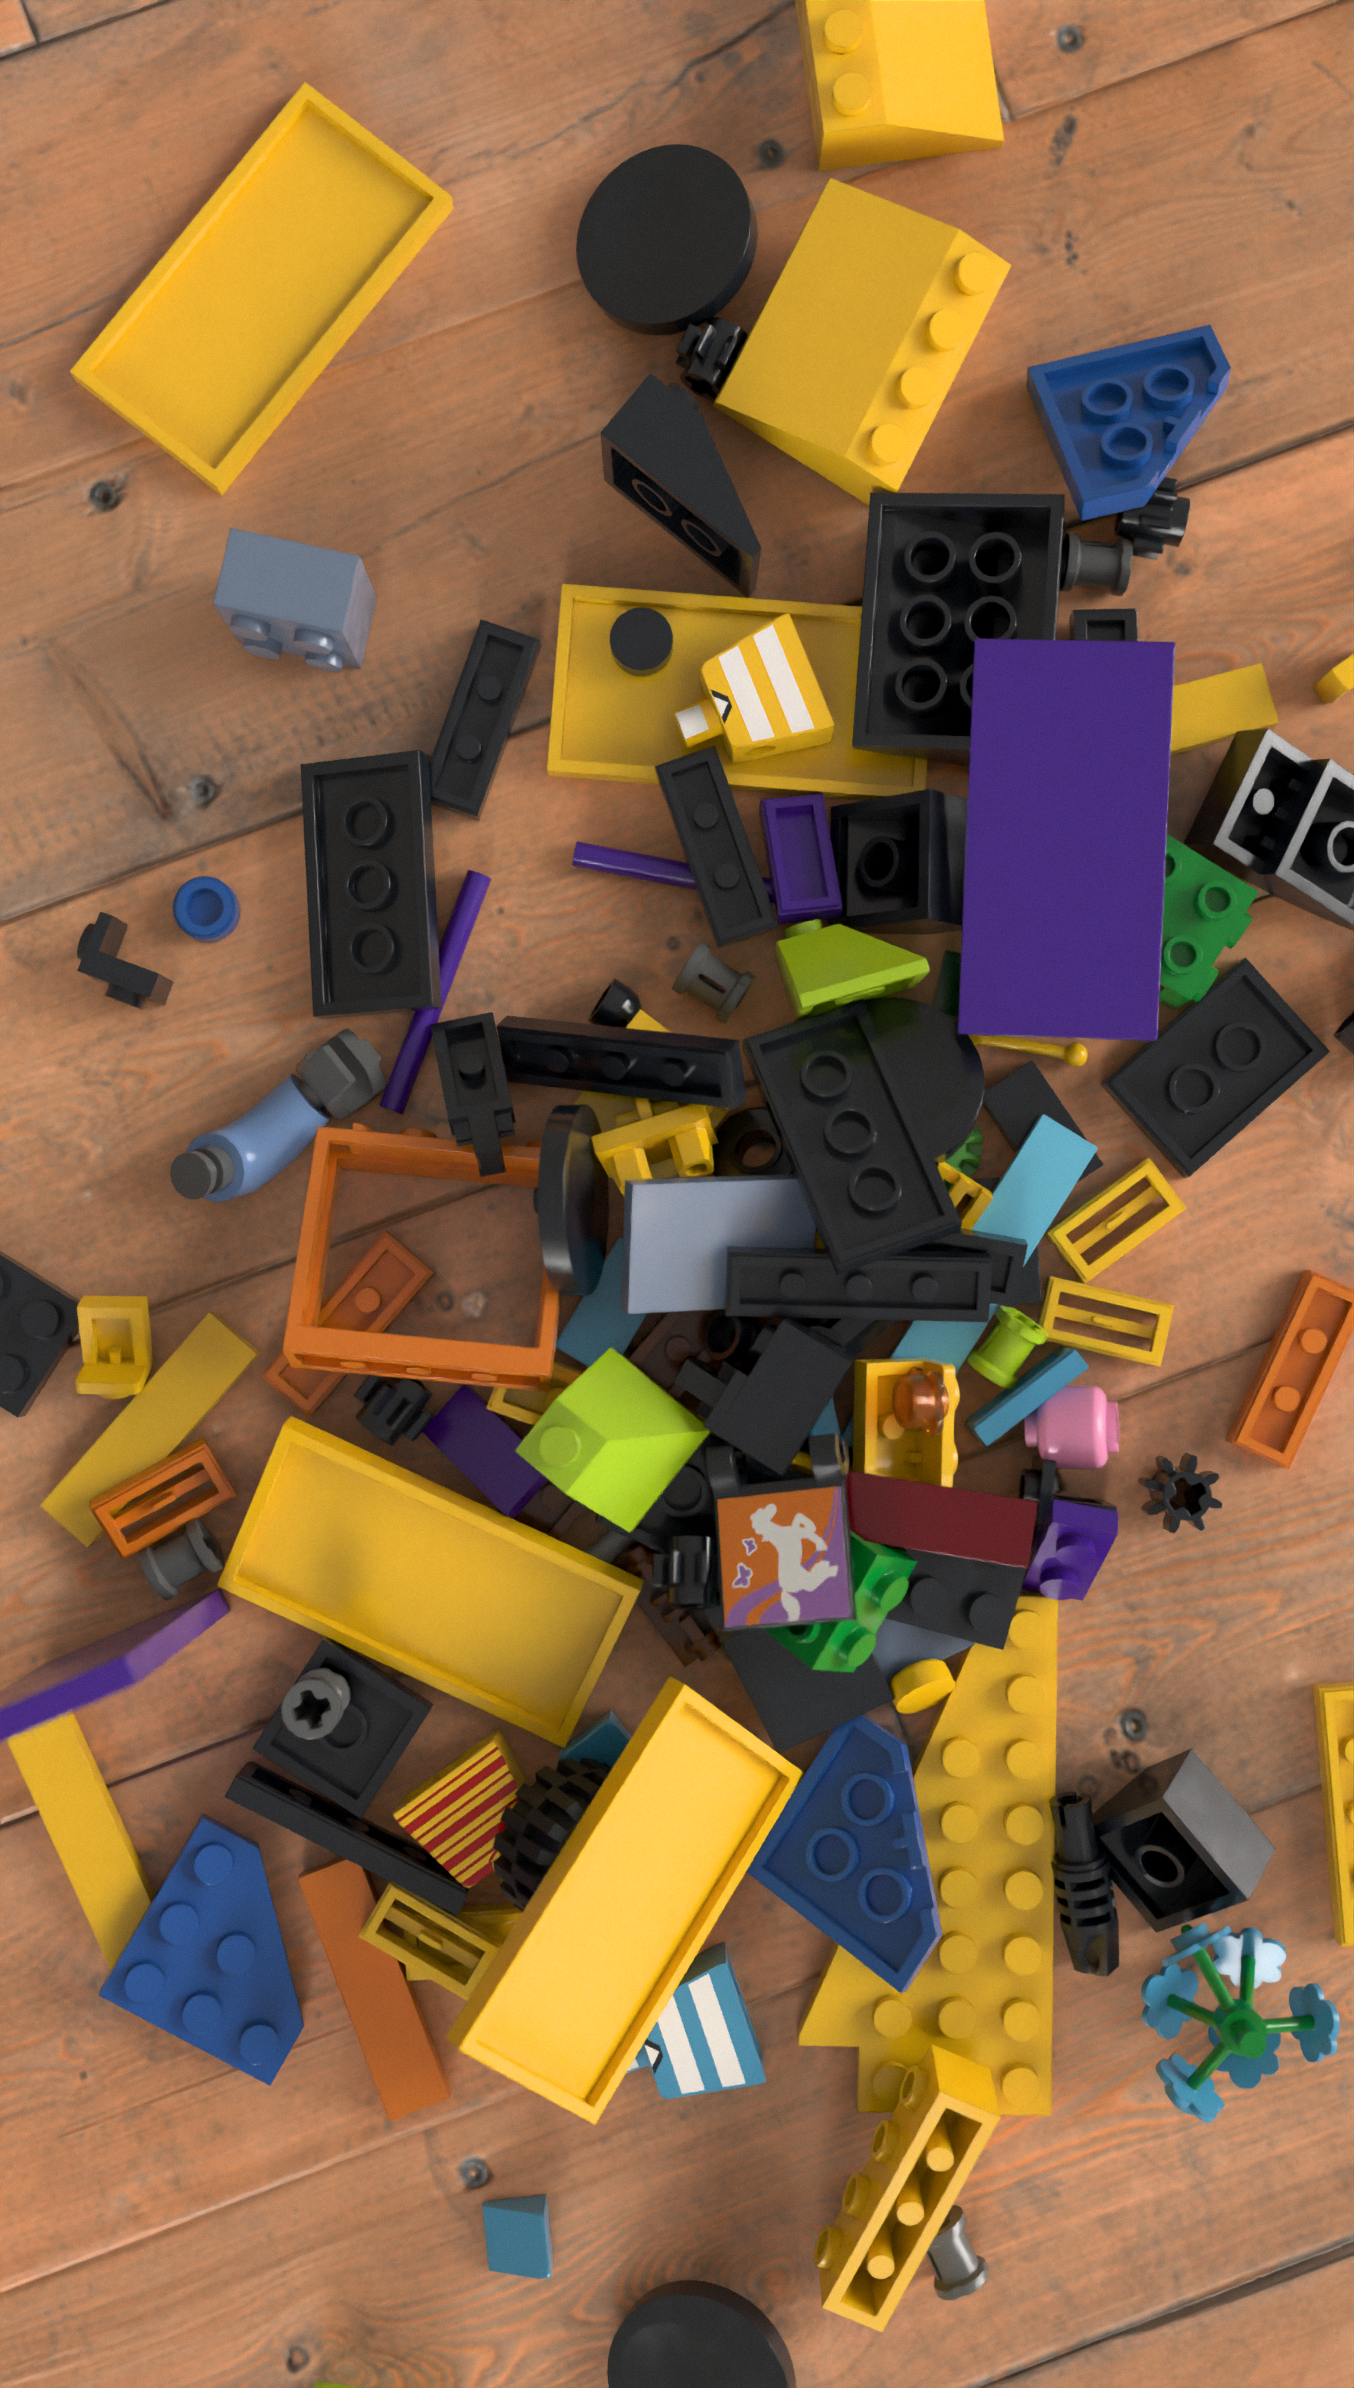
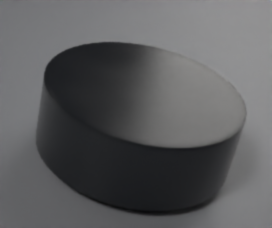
[610,607,673,676]

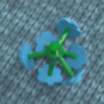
[1141,1922,1340,2123]

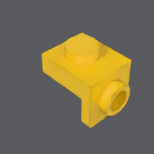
[75,1295,154,1399]

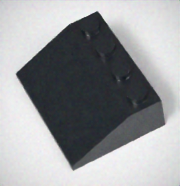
[852,493,1065,766]

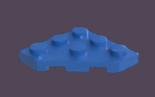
[1026,325,1231,521]
[746,1714,943,1993]
[99,1813,304,2086]

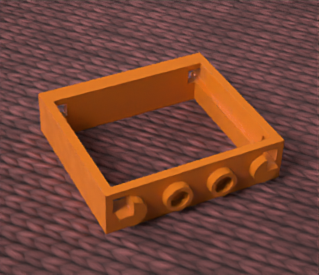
[282,1123,562,1392]

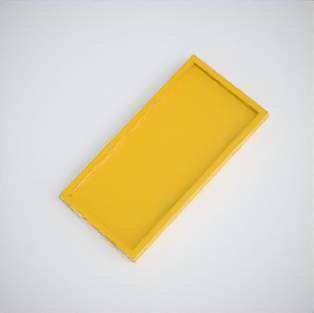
[70,82,454,495]
[547,584,928,801]
[217,1416,644,1748]
[445,1676,804,2125]

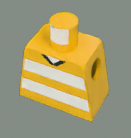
[673,613,835,763]

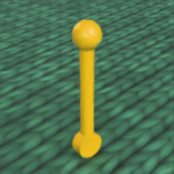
[968,1035,1088,1067]

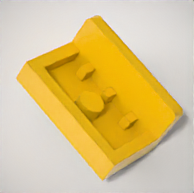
[852,1357,960,1487]

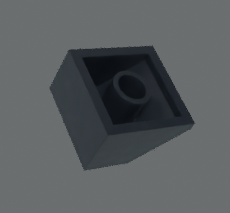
[829,789,967,935]
[1092,1748,1276,1933]

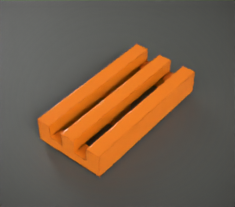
[89,1437,237,1560]

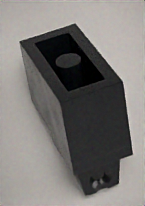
[673,1317,856,1476]

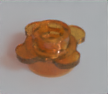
[892,1367,949,1436]

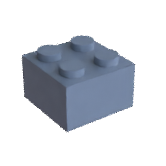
[213,528,377,672]

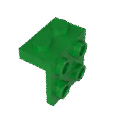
[1159,834,1259,1010]
[763,1530,918,1673]

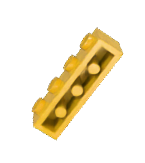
[813,2044,1001,2332]

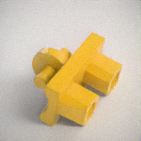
[591,1097,718,1198]

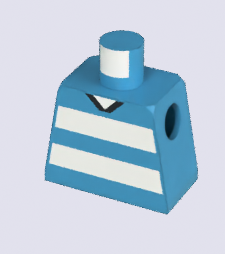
[626,1942,766,2099]

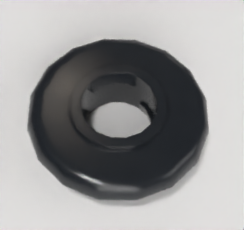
[712,1106,794,1177]

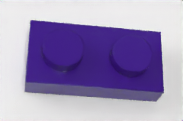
[1021,1499,1118,1601]

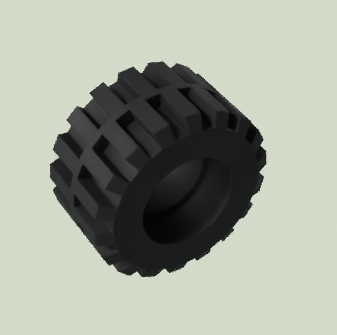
[493,1757,612,1912]

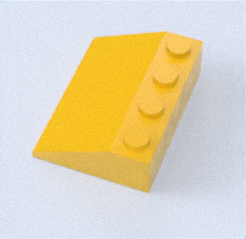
[795,0,1004,171]
[712,178,1011,506]

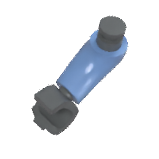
[170,1028,387,1202]

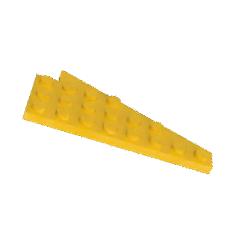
[797,1592,1058,2116]

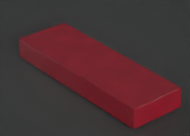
[847,1470,1038,1569]

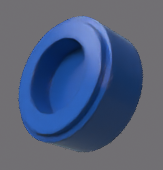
[173,876,240,942]

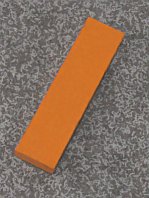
[297,1857,452,2122]

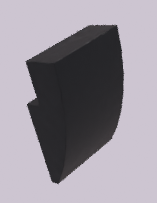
[1184,728,1354,931]

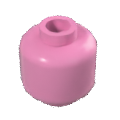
[1024,1386,1119,1469]

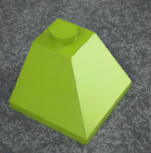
[774,919,930,1022]
[515,1347,711,1533]

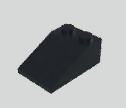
[600,373,761,598]

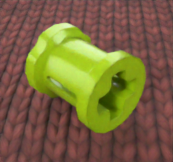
[966,1305,1049,1389]

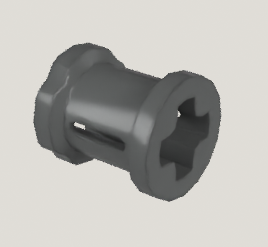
[1060,533,1133,596]
[672,942,756,1024]
[139,1518,225,1601]
[281,1667,351,1740]
[926,2205,989,2300]

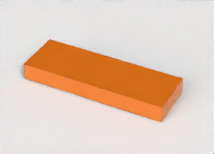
[261,1231,436,1418]
[1225,1270,1354,1470]

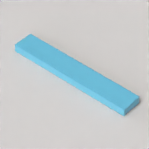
[840,1114,1098,1448]

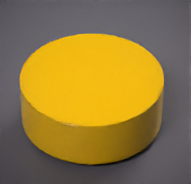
[889,1659,956,1714]

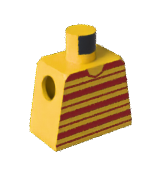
[393,1727,528,1888]

